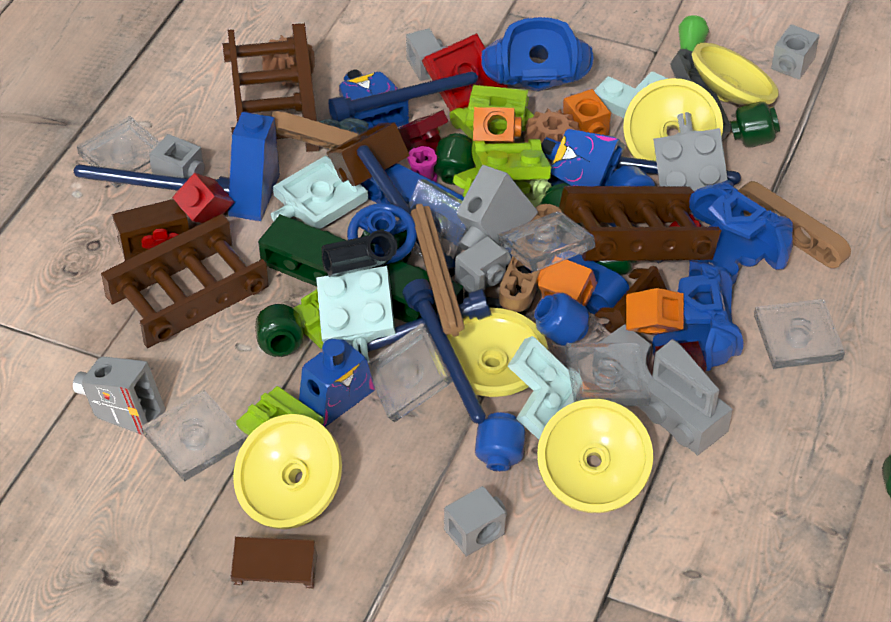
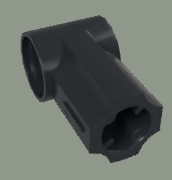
[321,230,397,277]

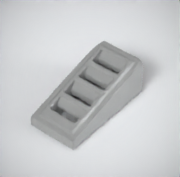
[652,339,719,418]

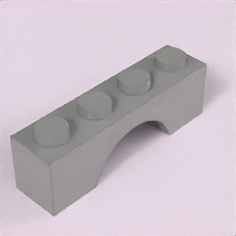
[592,324,733,456]

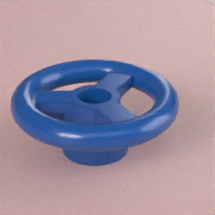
[347,203,417,264]

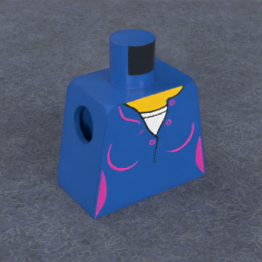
[339,69,409,134]
[541,129,625,186]
[299,339,375,427]

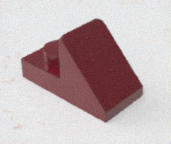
[398,110,449,160]

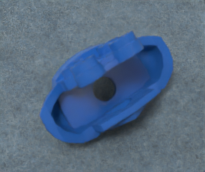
[481,17,593,92]
[689,180,793,285]
[652,261,744,371]

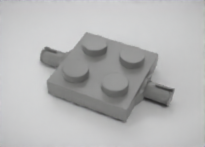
[653,112,728,222]

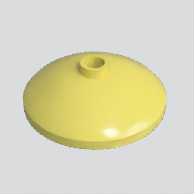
[692,43,779,105]
[623,78,723,161]
[438,308,548,397]
[537,399,653,513]
[233,414,342,529]

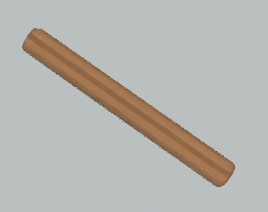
[411,203,465,337]

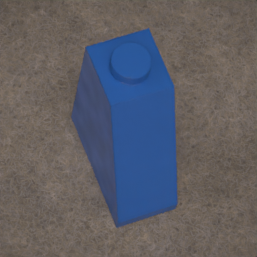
[228,112,280,222]

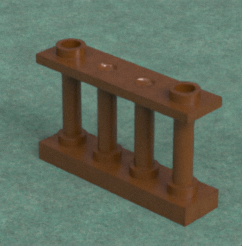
[222,23,319,152]
[559,186,721,261]
[101,214,269,349]

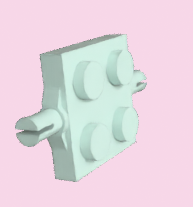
[271,155,368,230]
[317,266,396,362]

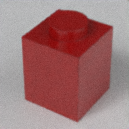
[172,173,234,223]

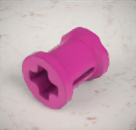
[407,146,437,183]

